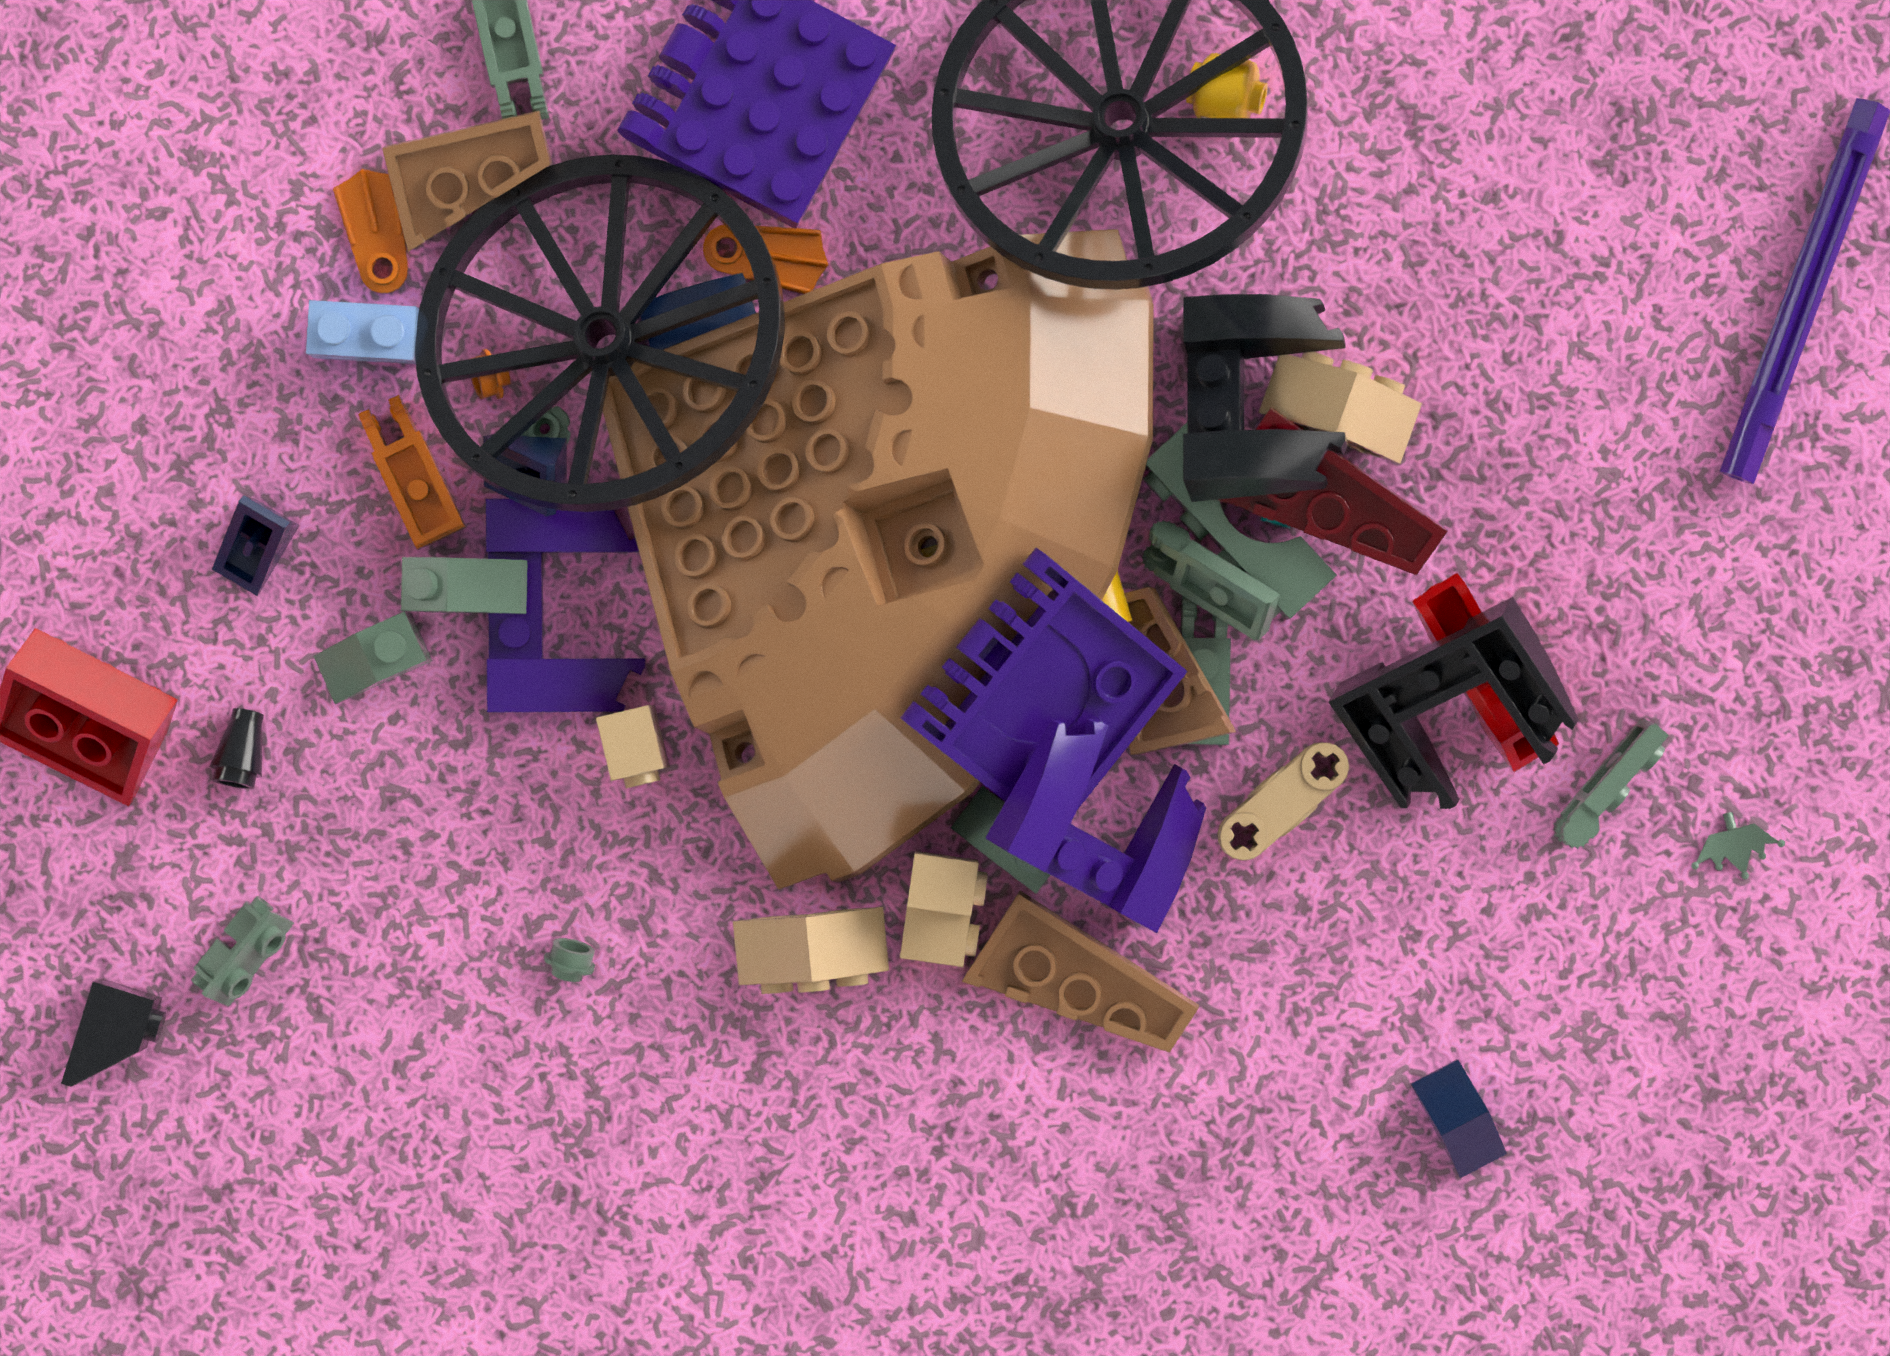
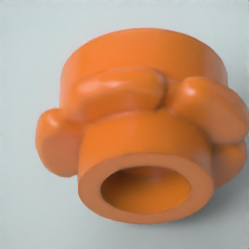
[470,348,511,399]

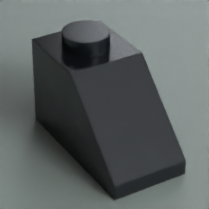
[61,979,166,1087]

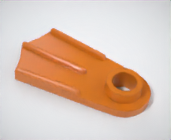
[333,169,408,294]
[703,224,829,294]

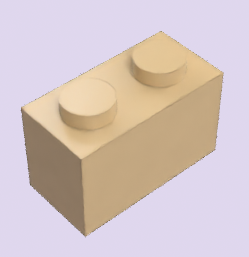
[596,705,670,788]

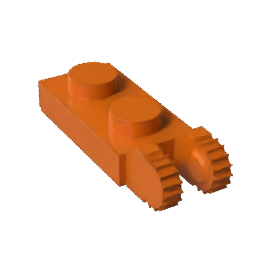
[358,395,466,550]

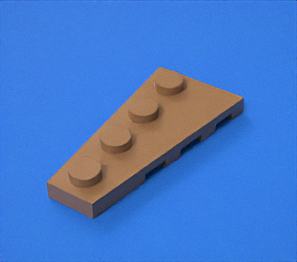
[962,890,1199,1053]

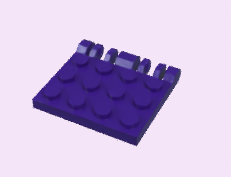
[617,0,896,229]
[900,548,1188,810]

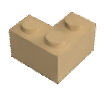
[1258,352,1422,464]
[900,851,988,967]
[733,907,889,994]

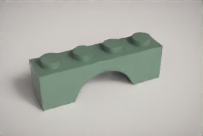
[1143,423,1337,620]

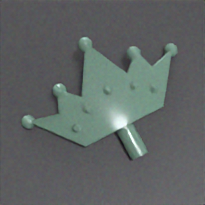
[1691,812,1785,880]

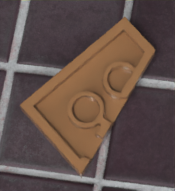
[382,111,552,252]
[1124,587,1236,755]

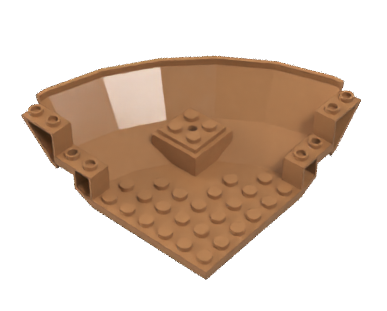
[603,229,1154,890]

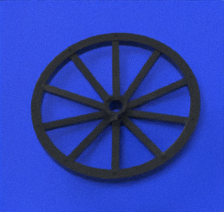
[931,0,1308,290]
[415,154,785,512]

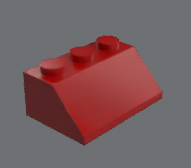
[0,628,178,807]

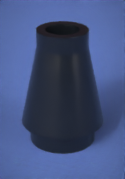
[209,708,264,789]

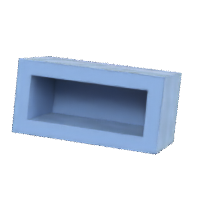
[306,300,419,364]

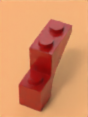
[1412,573,1559,772]

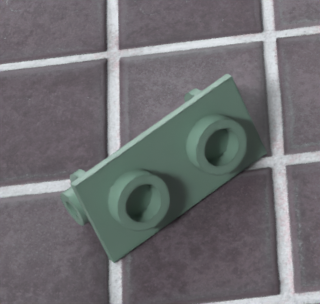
[191,896,294,1007]

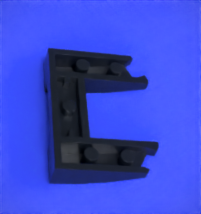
[1183,294,1347,502]
[1329,597,1579,809]

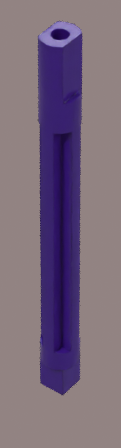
[1719,98,1890,484]

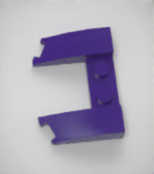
[486,499,646,712]
[985,718,1206,933]

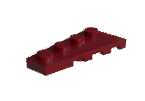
[1218,407,1448,575]

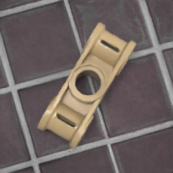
[1217,742,1349,861]

